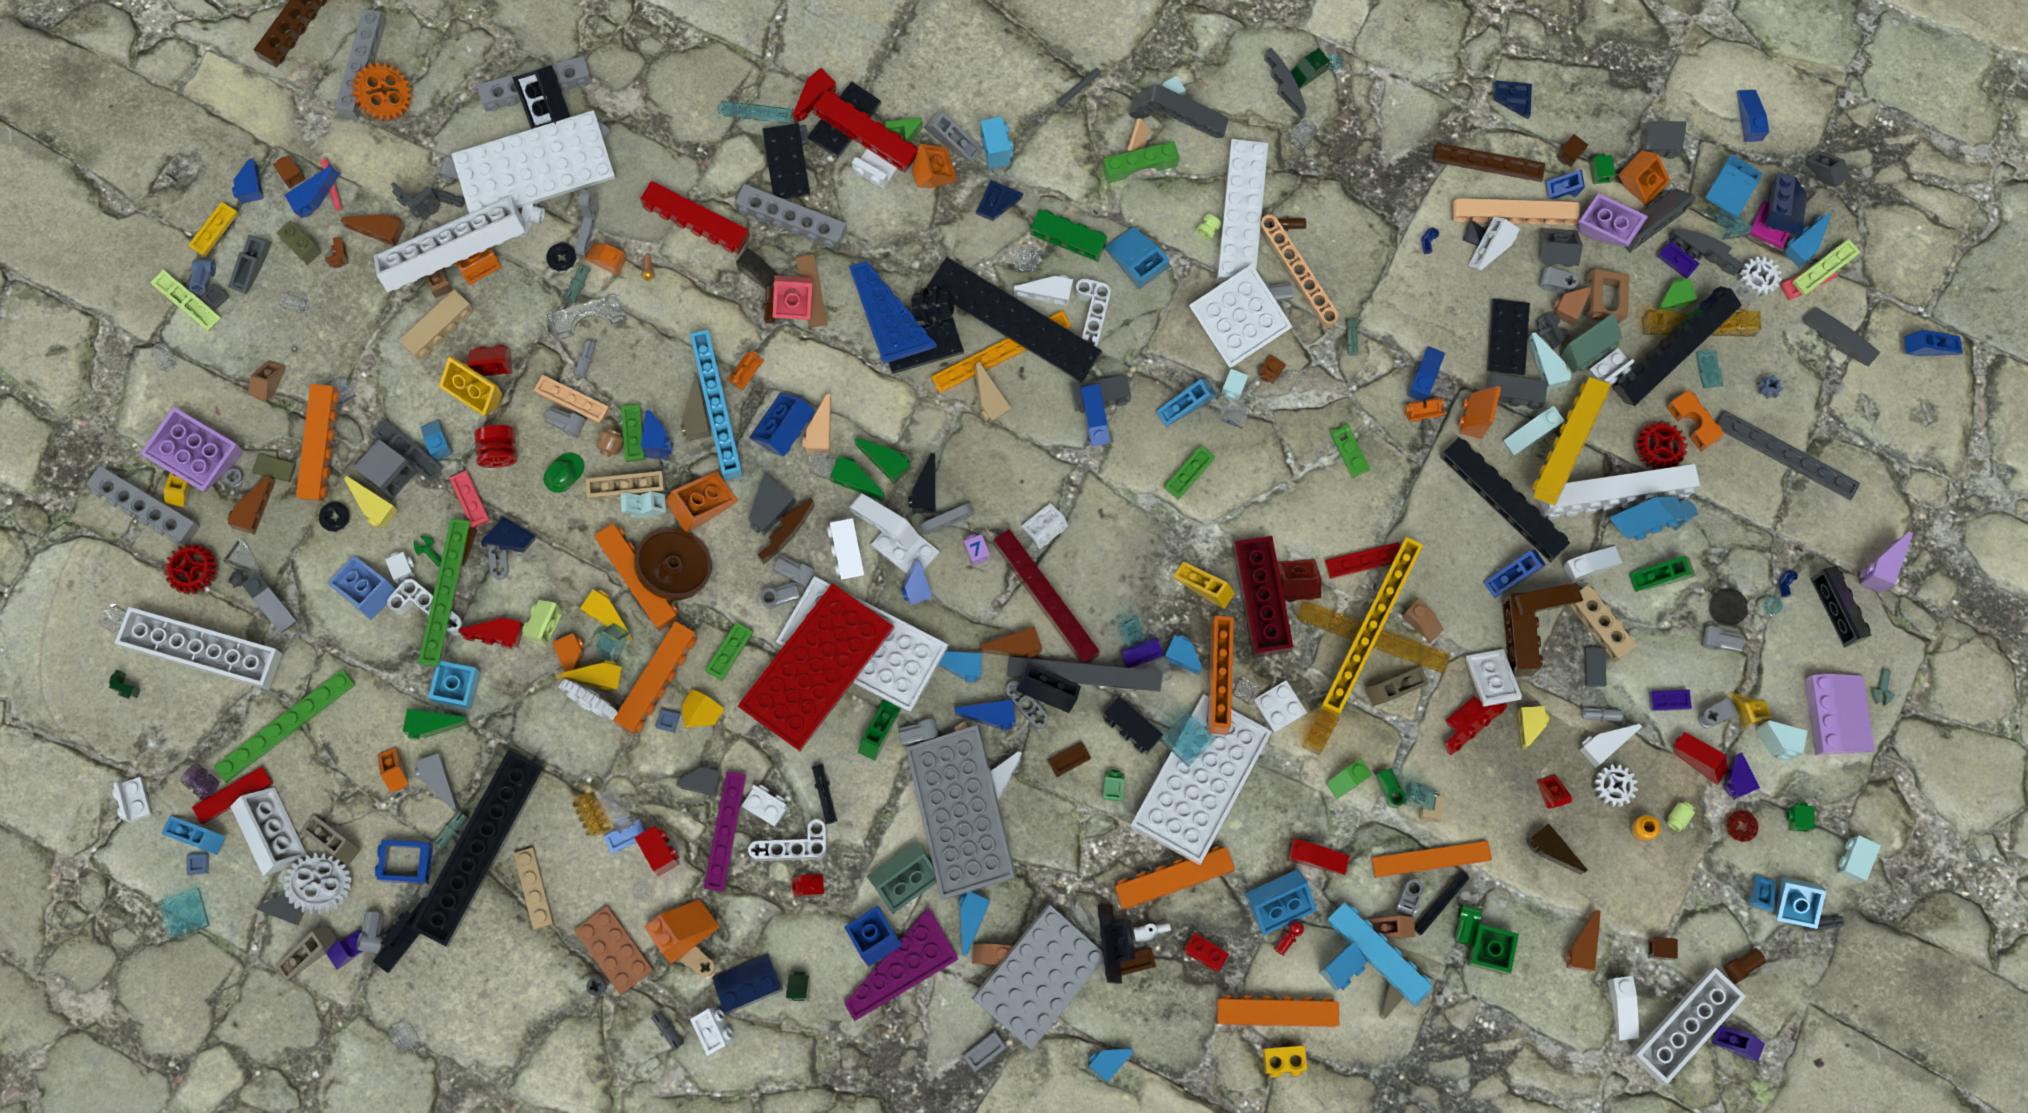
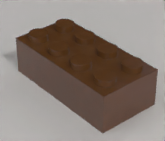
[1502,592,1543,677]

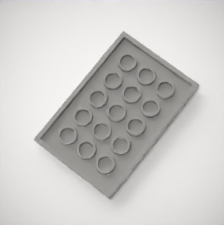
[971,904,1104,1050]

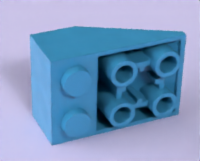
[1705,154,1763,217]
[1105,226,1170,290]

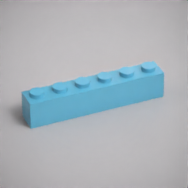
[1328,902,1433,1008]

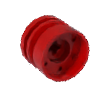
[474,425,518,468]

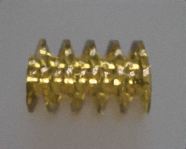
[572,792,611,837]

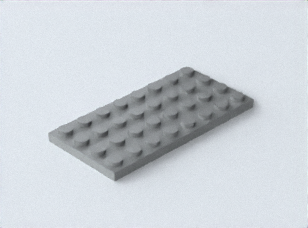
[906,725,1017,900]

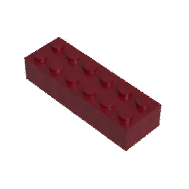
[1232,536,1294,658]

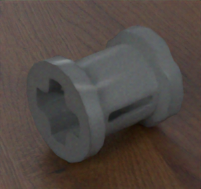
[586,977,607,997]

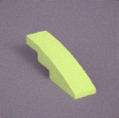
[150,269,221,331]

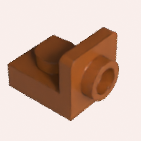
[325,237,349,268]
[1258,355,1286,384]

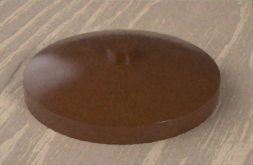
[634,528,712,600]

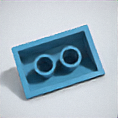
[1610,497,1685,541]
[1245,869,1316,936]

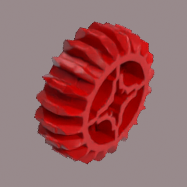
[1635,420,1688,470]
[164,543,218,595]

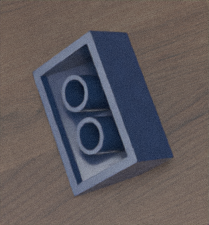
[1765,172,1807,236]
[712,954,783,1015]

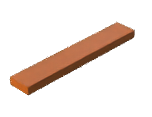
[1371,841,1492,878]

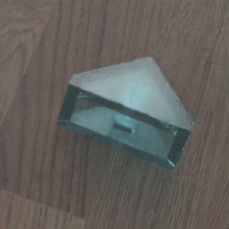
[1117,615,1146,648]
[1403,781,1437,811]

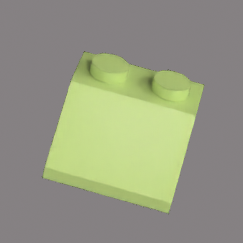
[522,600,563,647]

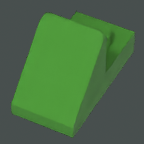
[885,117,922,142]

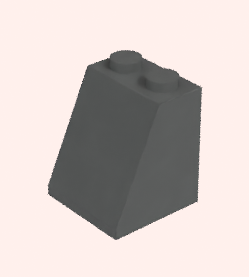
[353,440,417,500]

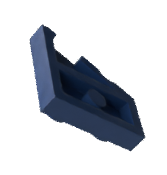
[1493,80,1532,119]
[976,180,1023,221]
[481,517,535,553]

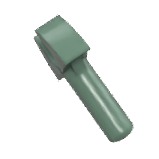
[1871,669,1895,706]

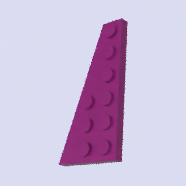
[844,907,959,1022]

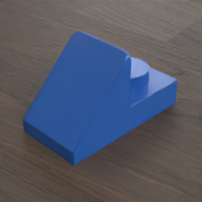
[1546,169,1585,200]

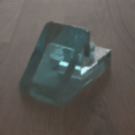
[1714,208,1753,240]

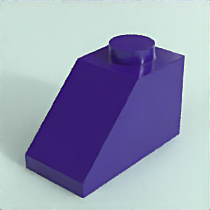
[1725,752,1760,800]
[1712,1025,1765,1062]

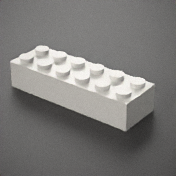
[1631,968,1746,1085]

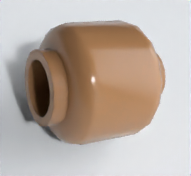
[596,428,624,457]

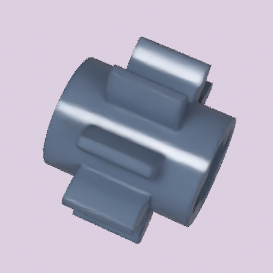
[1758,375,1783,399]

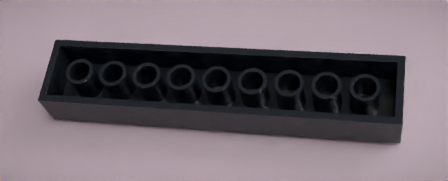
[410,749,545,947]

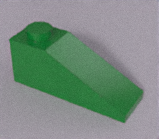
[854,437,911,484]
[830,456,885,502]
[1630,556,1695,592]
[858,700,901,761]
[402,709,469,740]

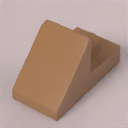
[424,269,452,298]

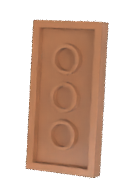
[574,906,654,995]

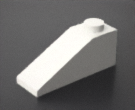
[1468,216,1520,270]
[1014,275,1073,306]
[1562,546,1623,584]
[1580,724,1642,768]
[991,751,1022,800]
[1607,976,1639,1041]

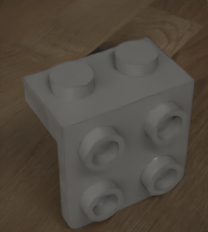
[390,182,441,221]

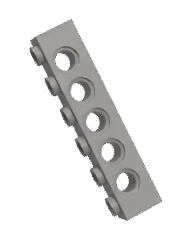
[335,9,386,120]
[477,56,592,112]
[735,184,847,249]
[86,466,200,545]

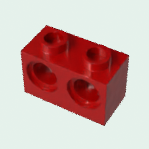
[1183,933,1229,973]

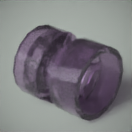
[180,763,220,800]

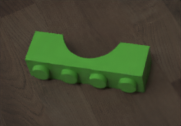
[1102,141,1179,184]

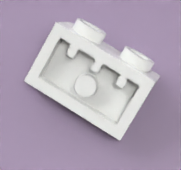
[1588,348,1635,386]
[1021,503,1068,549]
[112,777,153,823]
[742,784,788,827]
[690,1006,735,1056]

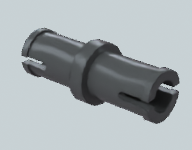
[651,1010,684,1051]

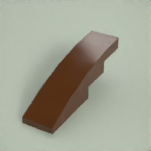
[757,498,814,565]
[1515,583,1583,615]

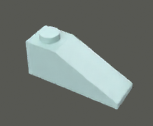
[1528,332,1571,390]
[1503,406,1565,456]

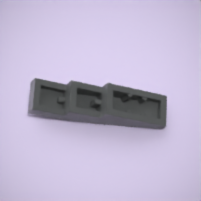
[1264,48,1307,119]
[1804,307,1880,367]
[372,419,443,482]

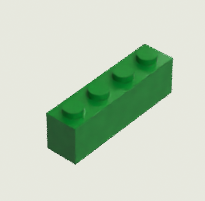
[1030,209,1107,262]

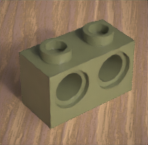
[276,221,321,265]

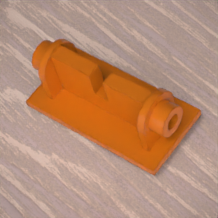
[727,351,764,391]
[1404,397,1446,422]

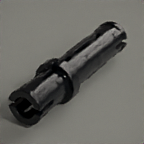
[812,764,838,825]

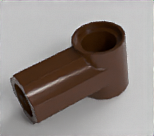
[1723,948,1766,984]

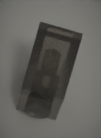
[736,248,778,289]

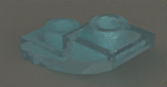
[1696,350,1723,388]

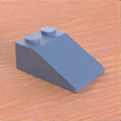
[327,555,396,620]

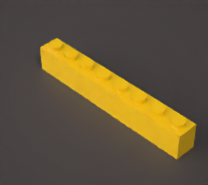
[1532,377,1611,506]

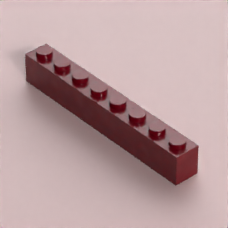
[994,529,1100,664]

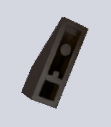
[1527,824,1588,875]

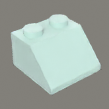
[1756,720,1808,761]

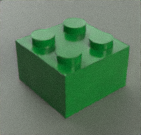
[1467,924,1519,975]

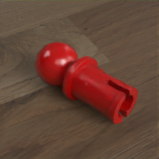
[1273,921,1304,956]

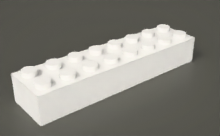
[1216,139,1268,285]
[374,196,525,292]
[1537,464,1700,520]
[115,607,282,690]

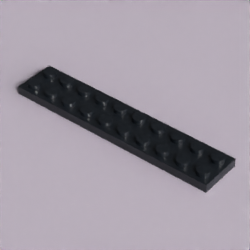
[926,257,1102,383]

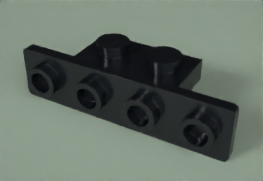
[373,898,426,973]
[1097,903,1136,984]

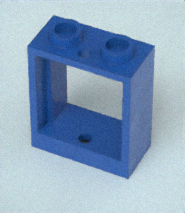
[375,840,434,885]

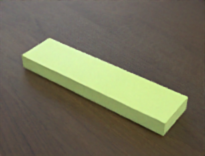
[1792,239,1861,296]

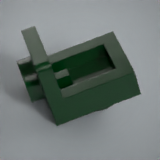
[109,670,140,699]

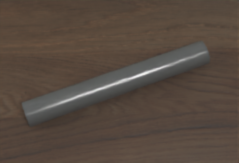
[1057,67,1101,107]

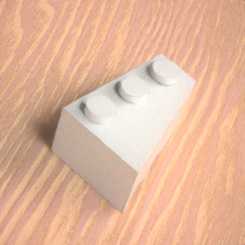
[827,517,864,579]

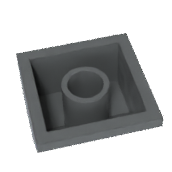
[1640,121,1687,159]
[1539,228,1583,267]

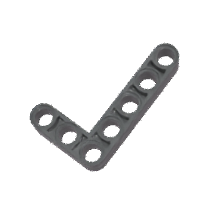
[1129,85,1228,138]

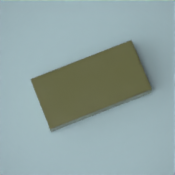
[252,454,296,483]

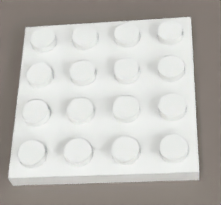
[1189,264,1293,368]

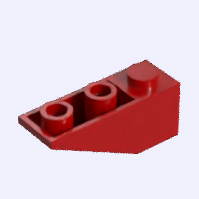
[793,68,837,123]
[458,618,524,649]

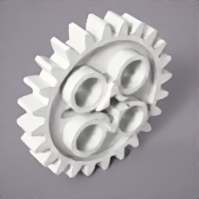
[558,679,618,720]
[284,853,351,915]

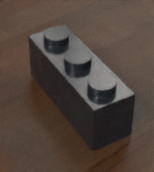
[1016,663,1081,713]
[1103,697,1163,755]

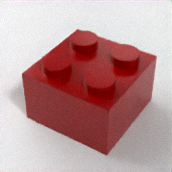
[634,825,680,877]

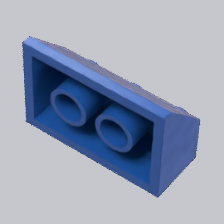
[749,392,815,457]

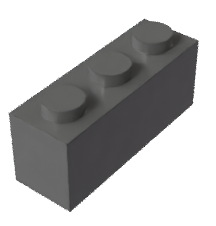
[1487,373,1548,410]
[1071,375,1131,413]

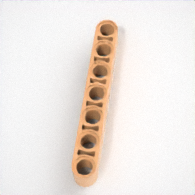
[1453,198,1580,225]
[1260,215,1338,328]

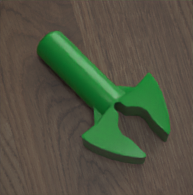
[414,536,441,567]

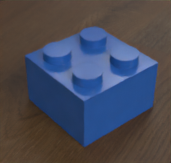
[844,906,902,967]

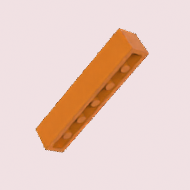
[296,384,340,501]
[594,523,678,632]
[1207,616,1234,735]
[613,621,698,735]
[1114,846,1235,911]
[1216,995,1339,1027]

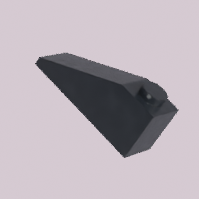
[908,453,936,513]

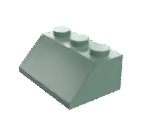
[1560,313,1622,373]
[866,842,937,914]

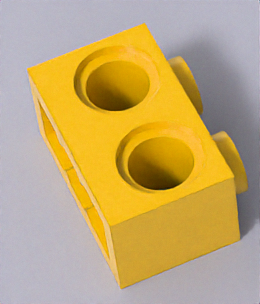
[1262,1046,1307,1078]

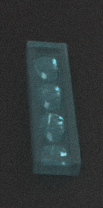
[718,100,794,123]

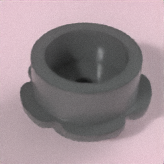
[228,569,246,588]

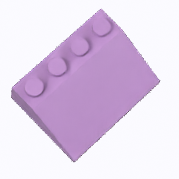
[140,407,243,492]
[1805,674,1875,756]

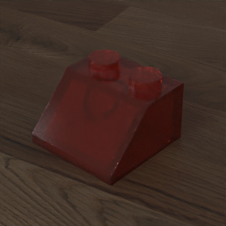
[1278,559,1322,602]

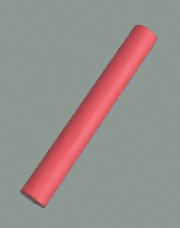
[320,158,342,211]

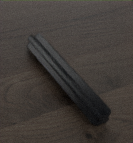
[1415,871,1470,935]

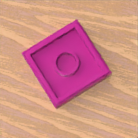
[1748,201,1790,249]

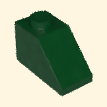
[1291,48,1330,89]
[786,971,810,1001]

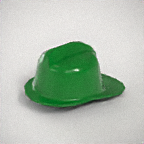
[543,452,585,493]

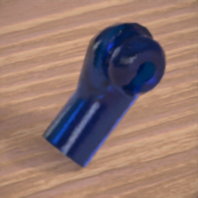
[1421,227,1439,254]
[1778,570,1798,598]

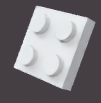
[1253,680,1307,734]

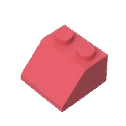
[772,275,812,320]

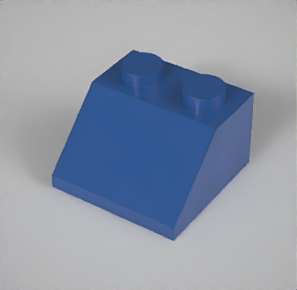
[641,410,673,460]

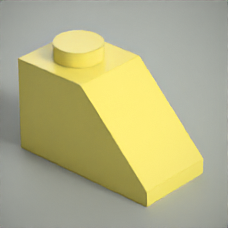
[1517,706,1549,749]

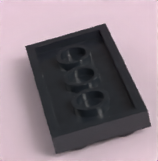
[808,81,881,158]
[762,123,811,199]
[1487,299,1530,375]
[888,317,964,374]

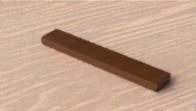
[1433,143,1545,182]

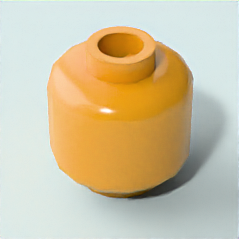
[1632,815,1661,842]

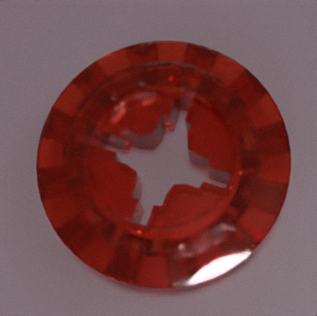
[1726,811,1759,842]

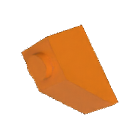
[585,243,627,276]
[552,633,585,672]
[377,747,409,793]

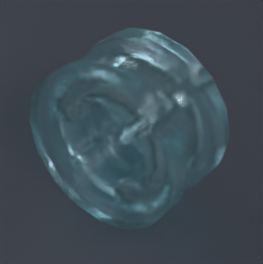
[1328,54,1343,72]
[1763,597,1783,615]

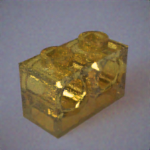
[1302,709,1340,756]

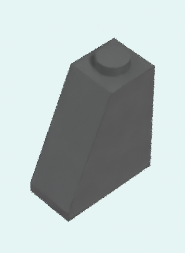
[749,473,796,536]

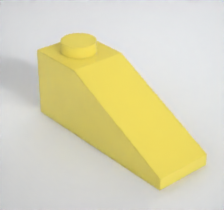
[344,476,398,529]

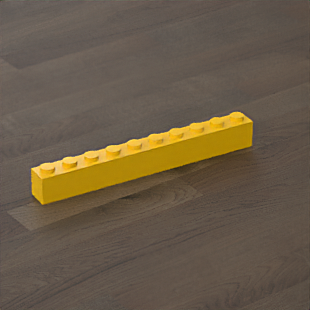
[1320,537,1423,718]

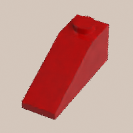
[1287,839,1350,875]

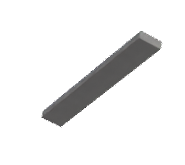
[1717,410,1860,500]
[1007,657,1163,692]

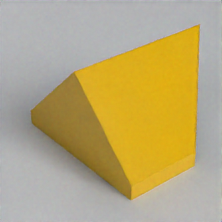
[681,689,725,728]
[1730,692,1773,728]

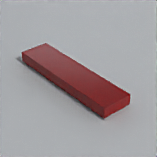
[1324,542,1400,579]
[192,766,273,825]

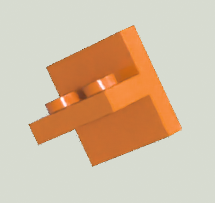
[456,248,501,285]

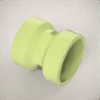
[1196,214,1222,240]

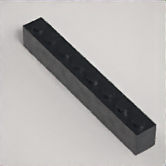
[1613,286,1742,406]
[1440,437,1570,563]

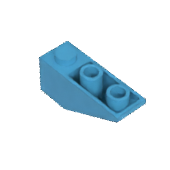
[1784,213,1831,268]

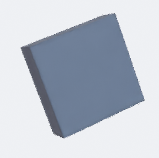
[656,709,680,733]
[187,853,209,875]

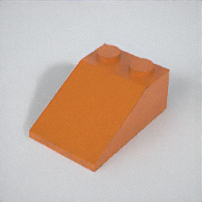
[1458,386,1501,439]
[665,471,738,532]
[644,899,720,964]

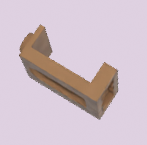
[1585,269,1629,323]

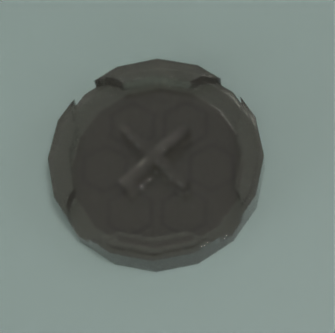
[1708,588,1748,627]

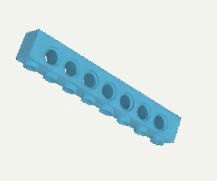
[690,330,743,481]

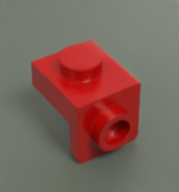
[792,874,824,898]

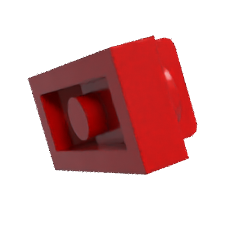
[1537,775,1572,809]

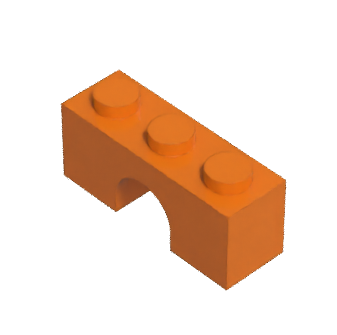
[1666,390,1724,452]

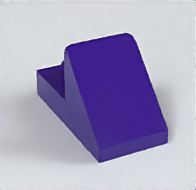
[326,930,364,970]

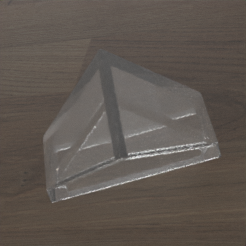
[223,538,264,576]

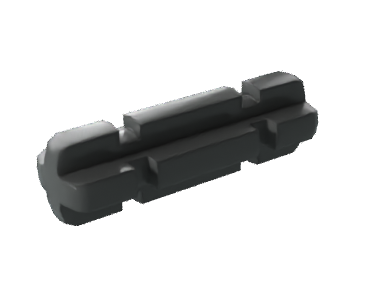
[430,188,465,208]
[1804,916,1844,932]

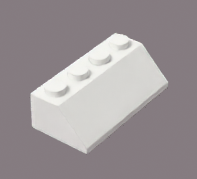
[230,787,307,876]

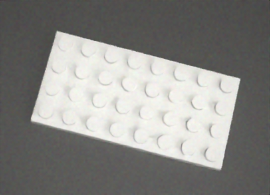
[452,110,616,214]
[776,576,949,713]
[1130,694,1272,865]

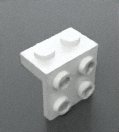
[852,149,897,189]

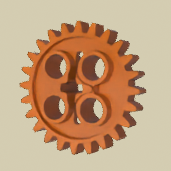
[351,62,413,122]

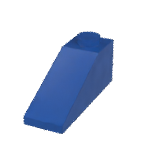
[1737,89,1769,142]
[285,165,340,218]
[1904,330,1963,357]
[1407,346,1445,403]
[1080,384,1110,446]
[1484,549,1546,598]
[954,699,1016,731]

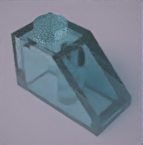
[596,623,630,663]

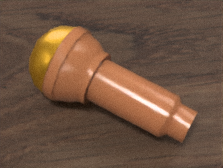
[641,253,655,281]

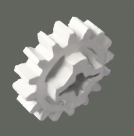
[1739,256,1782,297]
[1594,764,1638,807]

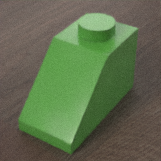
[1656,278,1698,315]
[1326,759,1372,799]

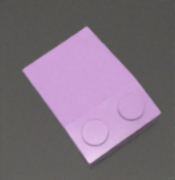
[1579,193,1648,247]
[1860,531,1913,593]

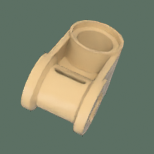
[679,946,716,979]

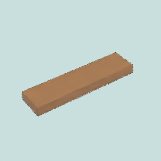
[796,254,827,328]

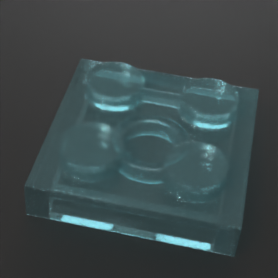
[1160,712,1216,767]
[158,887,210,940]

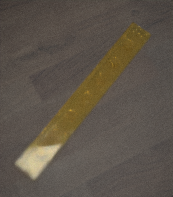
[1297,601,1450,674]

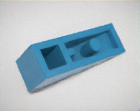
[1156,379,1218,427]
[938,651,982,683]
[162,816,226,855]
[958,892,990,957]

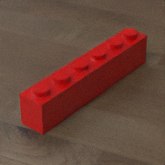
[813,90,918,173]
[640,181,750,254]

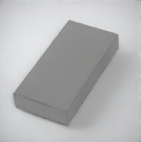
[963,1031,1007,1072]

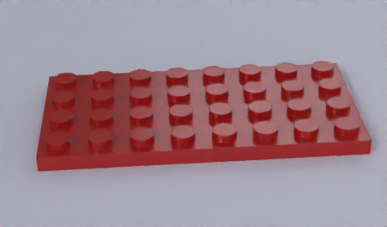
[738,583,894,752]

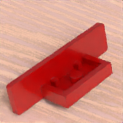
[1445,696,1507,755]

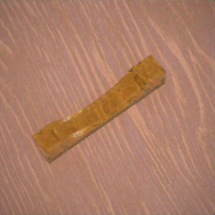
[1642,309,1761,337]

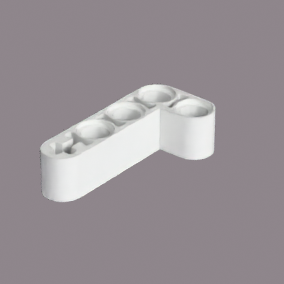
[1075,279,1111,348]
[848,493,919,551]
[387,579,465,636]
[748,819,827,861]

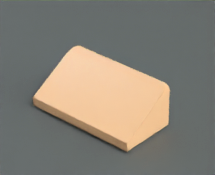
[1127,118,1150,152]

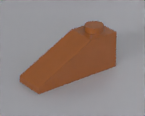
[340,214,405,246]
[228,476,275,535]
[980,626,1042,659]
[1564,910,1601,972]

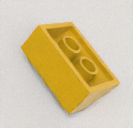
[438,356,502,416]

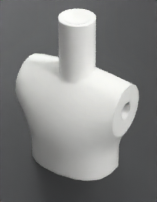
[1133,923,1171,942]

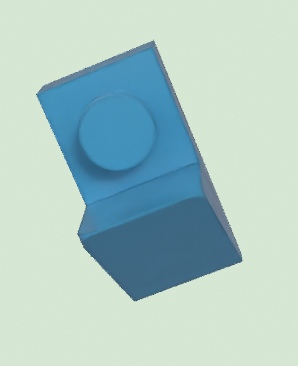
[1747,875,1776,911]

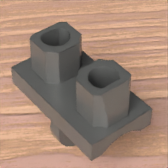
[1536,311,1570,350]

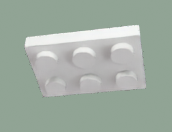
[871,532,940,575]
[1465,649,1522,707]

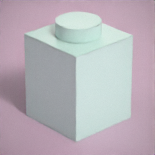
[1221,369,1248,401]

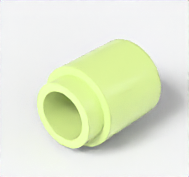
[1667,802,1695,832]

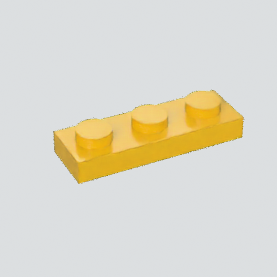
[188,202,239,257]

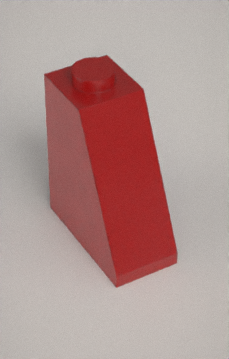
[1673,732,1728,785]

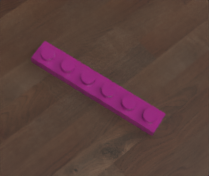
[704,772,747,892]

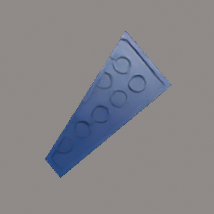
[849,261,937,364]

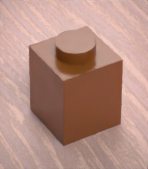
[273,155,305,189]

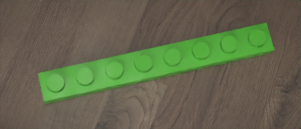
[418,518,471,667]
[214,669,355,783]

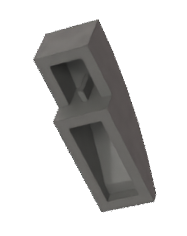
[228,235,272,294]

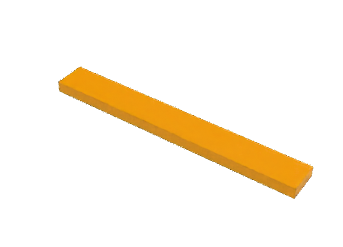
[931,310,1072,394]

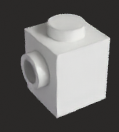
[385,552,416,584]

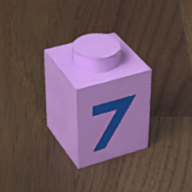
[964,534,990,566]

